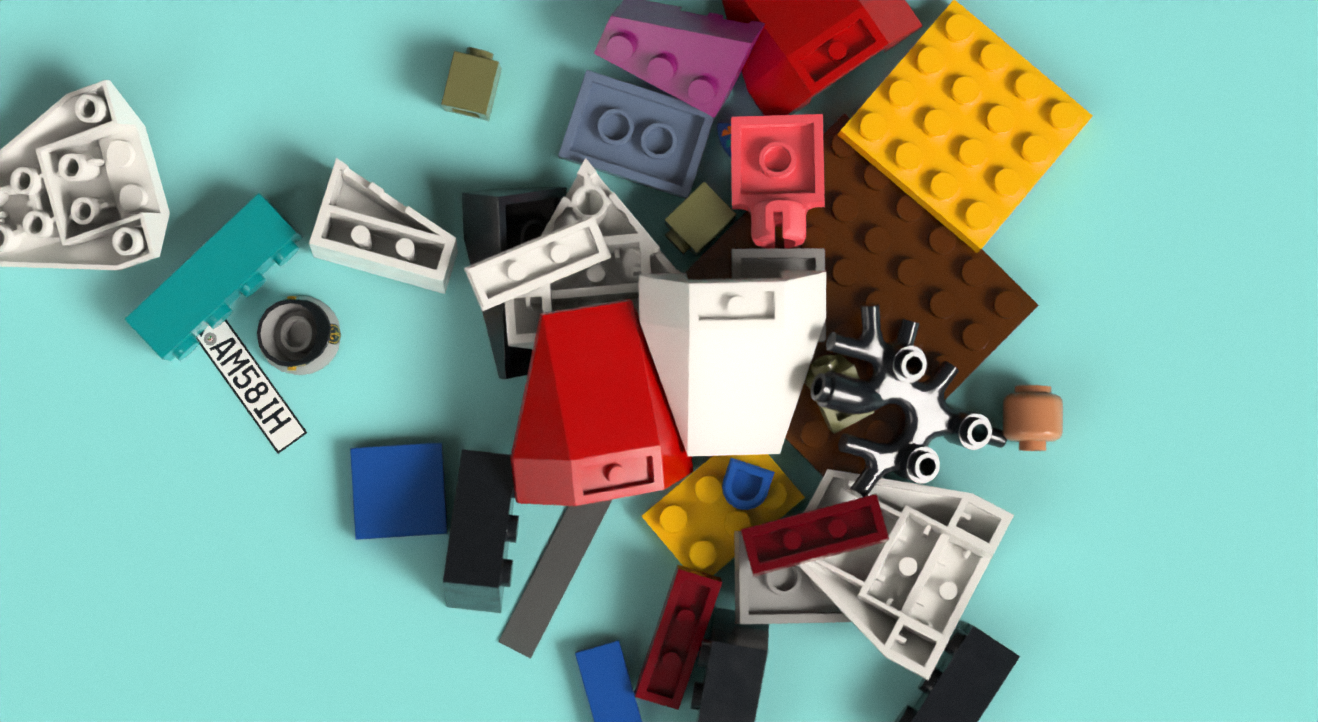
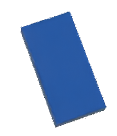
[575,640,642,722]

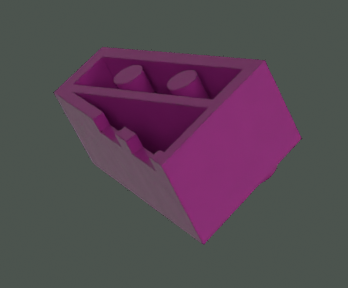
[594,0,765,118]

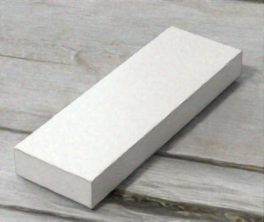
[464,215,611,311]

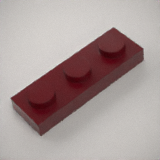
[741,494,889,577]
[634,564,722,710]

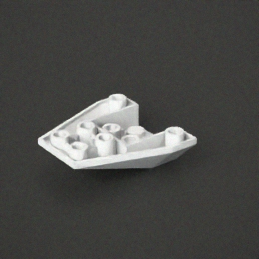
[0,80,170,270]
[639,270,826,456]

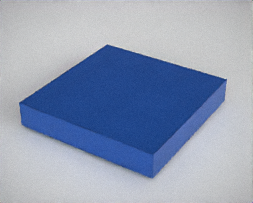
[350,443,448,540]

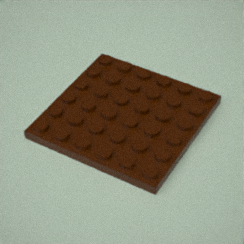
[685,113,1039,477]

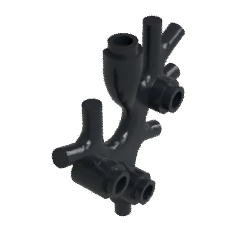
[811,304,1007,498]

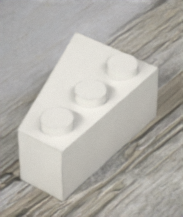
[309,158,458,294]

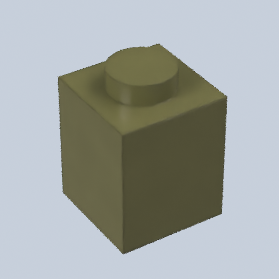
[441,47,502,121]
[665,182,736,256]

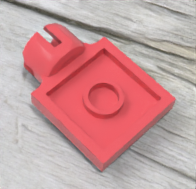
[731,114,825,249]

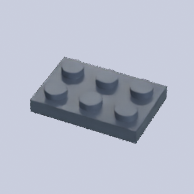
[558,70,715,199]

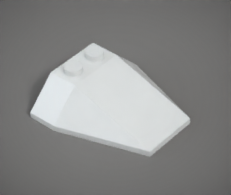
[798,469,1014,680]

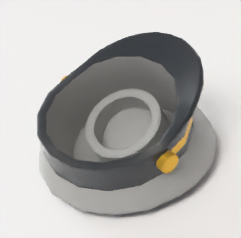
[257,296,341,375]

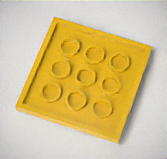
[838,0,1093,253]

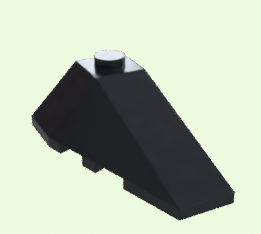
[462,186,567,379]

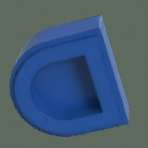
[722,458,775,510]

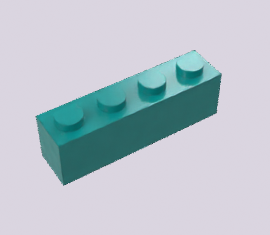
[125,193,303,361]

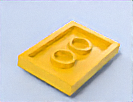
[641,454,805,575]

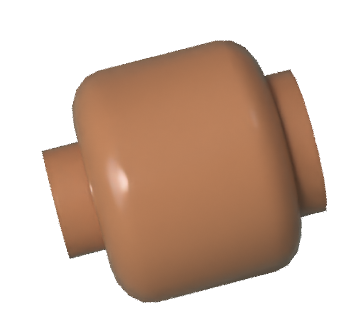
[1003,385,1063,451]

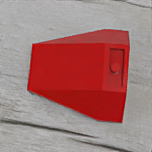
[722,0,923,116]
[510,299,693,506]

